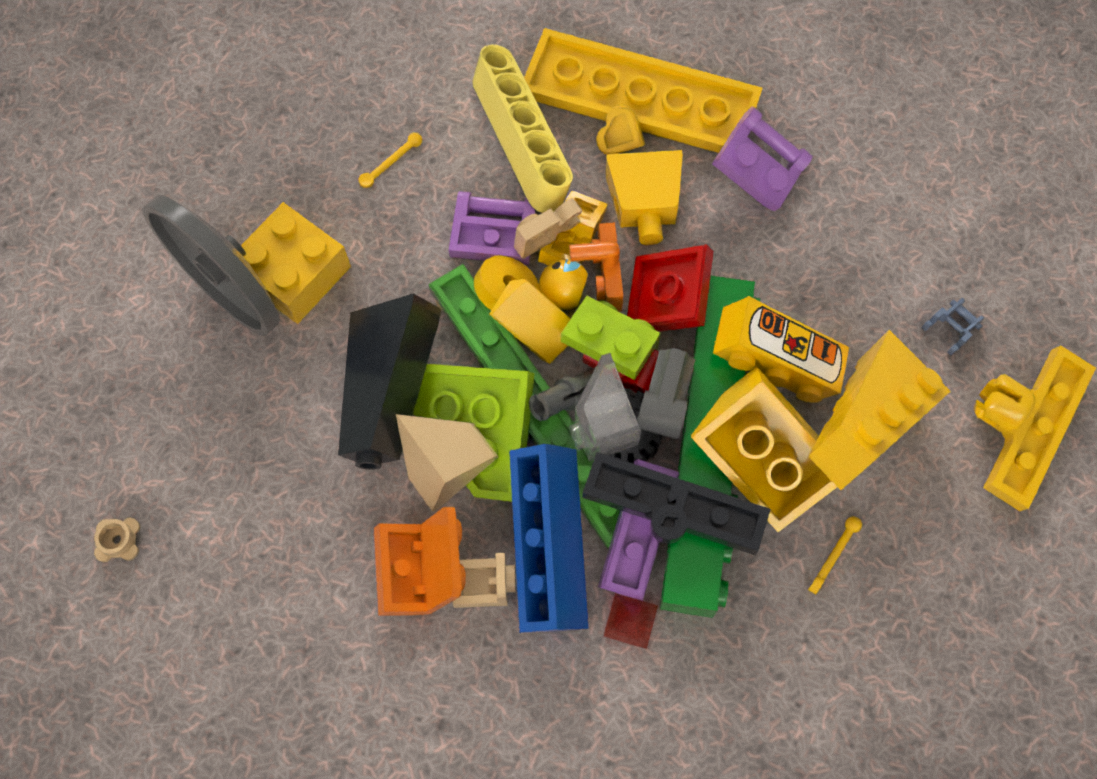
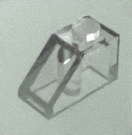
[569,353,641,462]

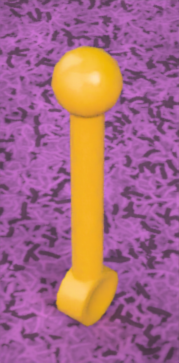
[358,132,423,188]
[808,516,862,595]

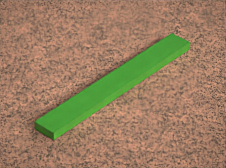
[428,264,620,550]

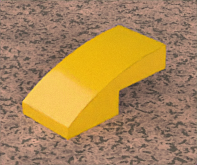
[538,191,608,265]

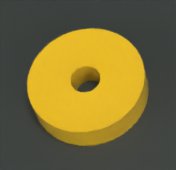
[474,256,540,310]

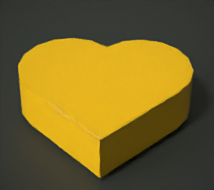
[596,105,646,155]

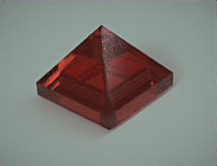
[603,593,658,649]

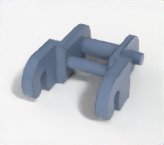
[921,298,985,356]

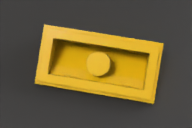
[489,279,570,364]

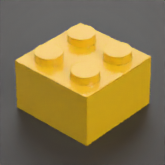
[241,202,351,324]

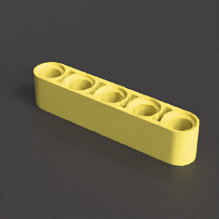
[472,45,573,213]

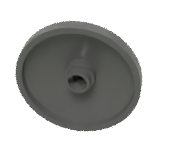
[142,195,280,336]

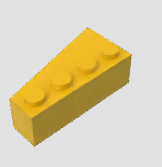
[808,330,951,491]

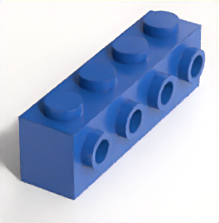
[509,444,589,633]

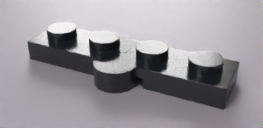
[582,452,771,556]

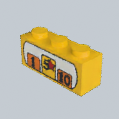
[713,296,849,403]

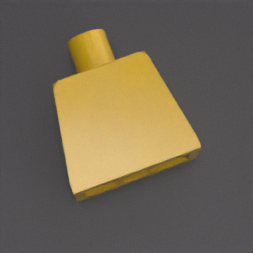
[605,150,683,245]

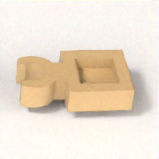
[514,198,583,259]

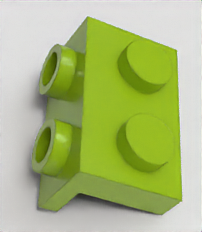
[561,295,661,380]

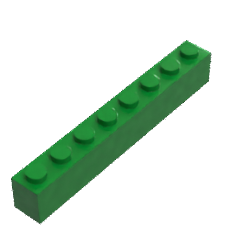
[660,275,760,618]

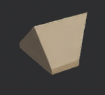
[396,414,498,511]

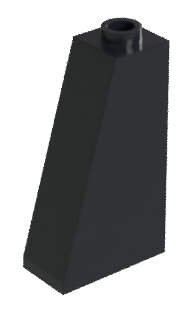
[338,293,441,470]

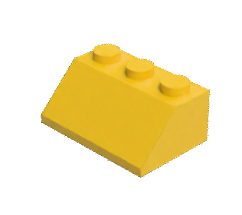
[691,366,837,532]

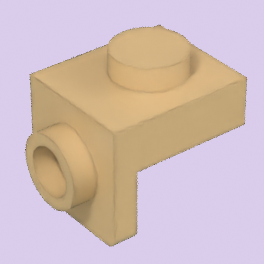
[453,553,516,608]

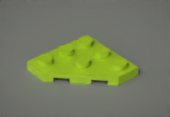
[413,364,535,502]

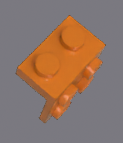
[374,507,466,616]

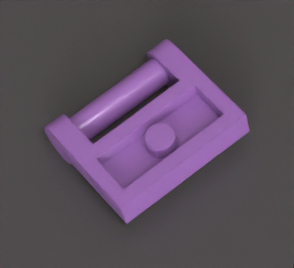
[712,106,813,211]
[449,191,537,265]

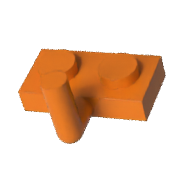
[569,222,624,312]

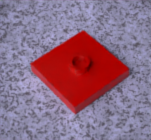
[627,244,714,332]

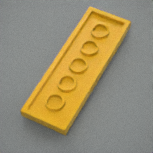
[524,28,763,153]

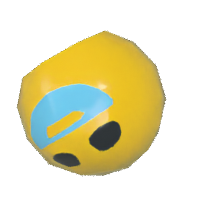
[539,259,588,310]

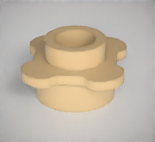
[94,518,140,562]

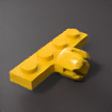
[974,345,1096,511]

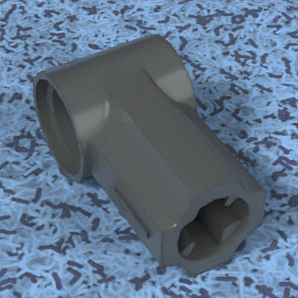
[635,348,695,440]

